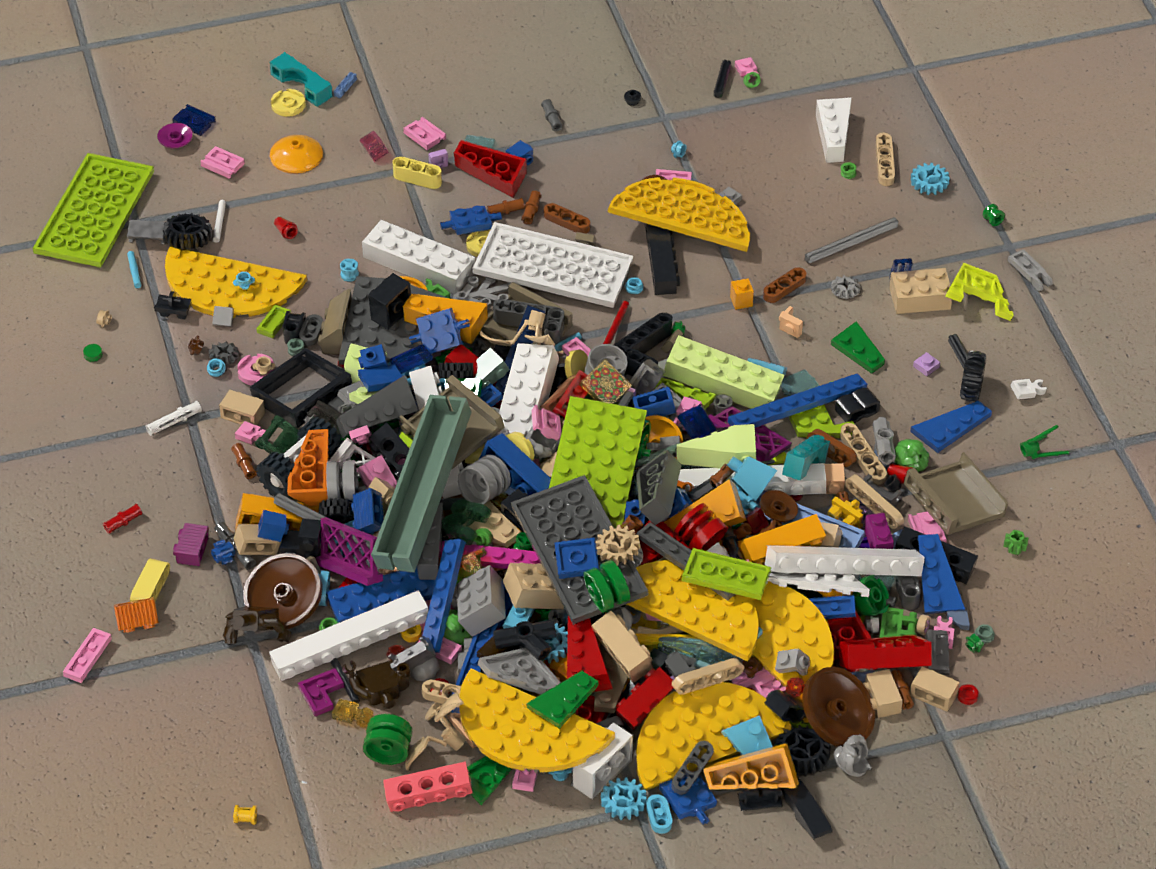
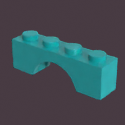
[270,52,332,107]
[782,435,830,480]

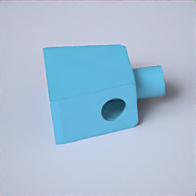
[727,456,777,501]

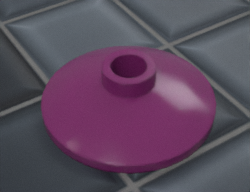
[157,123,193,148]

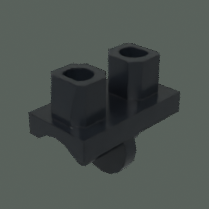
[154,291,192,320]

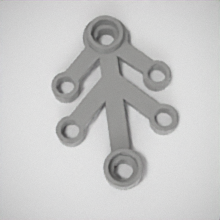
[453,276,521,310]

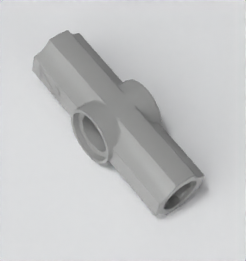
[873,417,896,465]

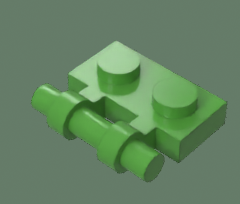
[880,607,918,638]

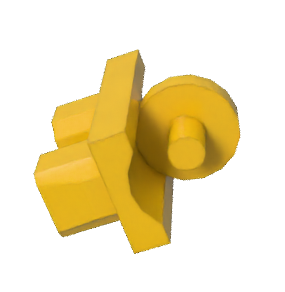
[828,496,863,529]

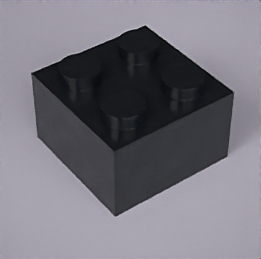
[368,273,411,330]

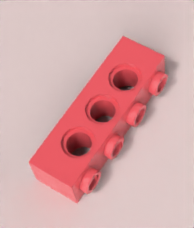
[383,761,473,812]

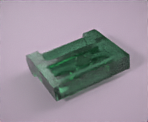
[255,415,299,454]

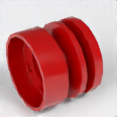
[674,503,728,551]

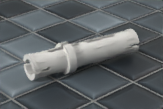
[146,401,202,436]

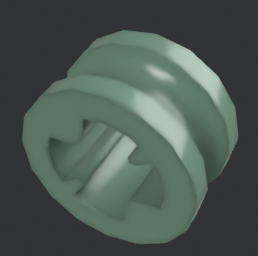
[287,338,304,356]

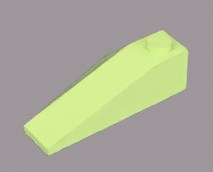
[676,424,756,469]

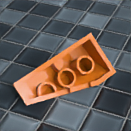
[287,429,329,506]

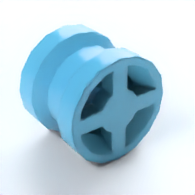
[340,258,359,282]

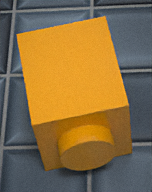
[730,278,754,310]

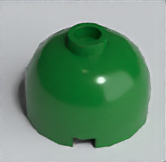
[853,575,889,617]

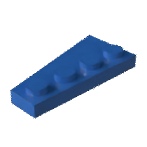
[918,534,965,614]

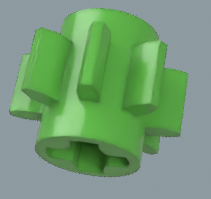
[1003,530,1029,555]

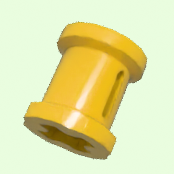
[233,805,257,825]

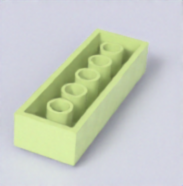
[663,335,784,409]

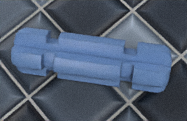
[333,72,357,98]

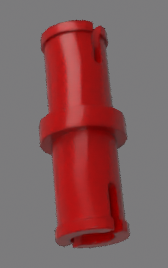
[103,504,142,534]

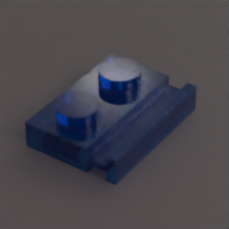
[172,104,216,136]
[677,404,718,439]

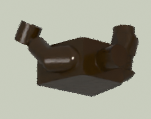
[223,606,291,644]
[342,660,411,709]

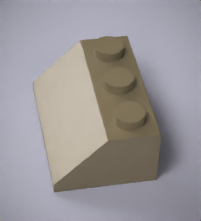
[318,289,352,355]

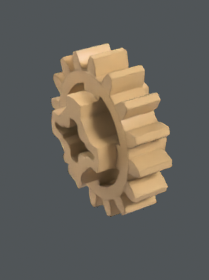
[596,525,640,566]

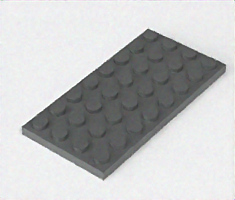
[511,475,649,624]

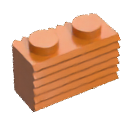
[114,597,159,633]

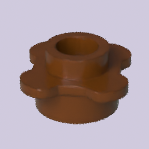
[188,335,204,355]
[742,657,763,678]

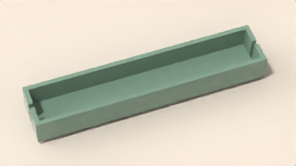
[371,394,472,573]

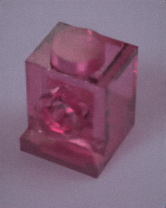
[359,130,389,162]

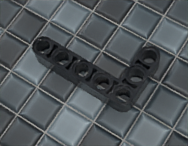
[614,313,673,376]

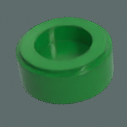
[83,344,103,362]

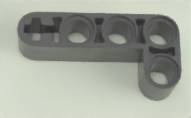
[493,299,564,345]

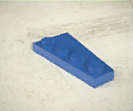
[910,401,992,453]

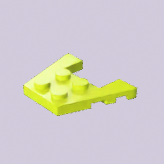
[945,263,1014,321]

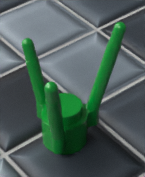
[1020,425,1069,460]

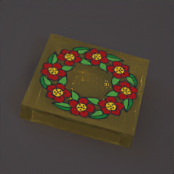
[579,359,633,404]

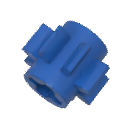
[211,540,236,565]

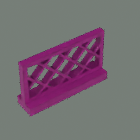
[702,406,792,462]
[316,517,383,586]

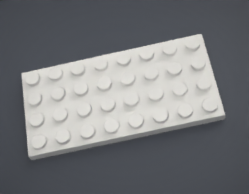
[472,222,634,308]

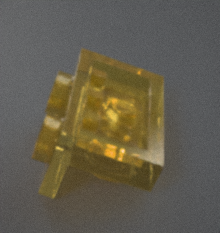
[457,547,487,580]

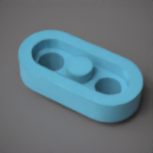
[318,571,330,606]
[646,794,672,834]

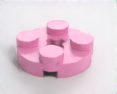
[238,354,274,386]

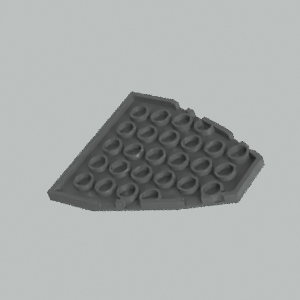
[338,276,477,365]

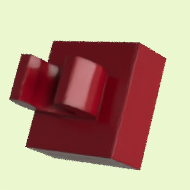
[743,508,769,535]

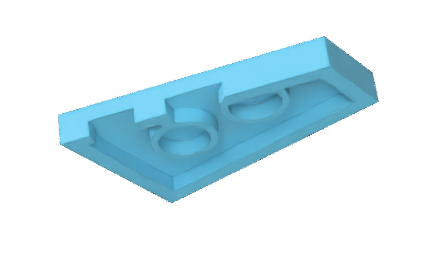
[721,715,773,755]

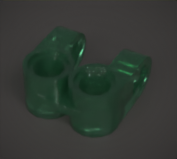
[441,499,492,545]

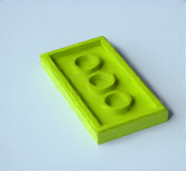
[682,548,771,600]

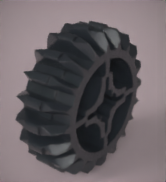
[163,213,212,251]
[960,351,986,402]
[775,724,831,777]

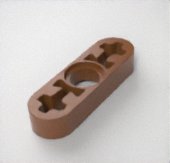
[544,203,590,233]
[763,267,806,303]
[807,429,857,467]

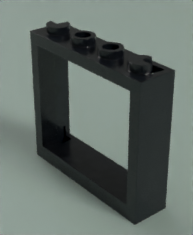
[250,348,353,429]

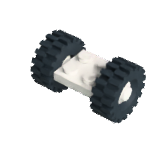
[256,417,344,499]

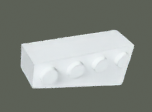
[816,98,851,163]

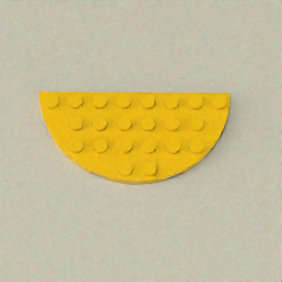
[607,177,750,252]
[165,247,307,318]
[627,560,759,662]
[751,581,834,703]
[459,668,615,772]
[636,682,791,791]

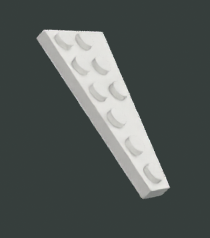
[767,571,870,597]

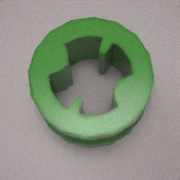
[743,72,761,88]
[840,162,857,179]

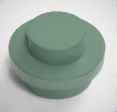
[974,624,995,644]

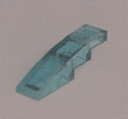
[658,637,743,665]

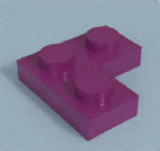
[298,668,344,717]

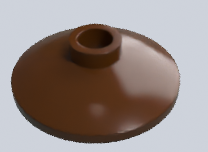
[760,490,798,522]

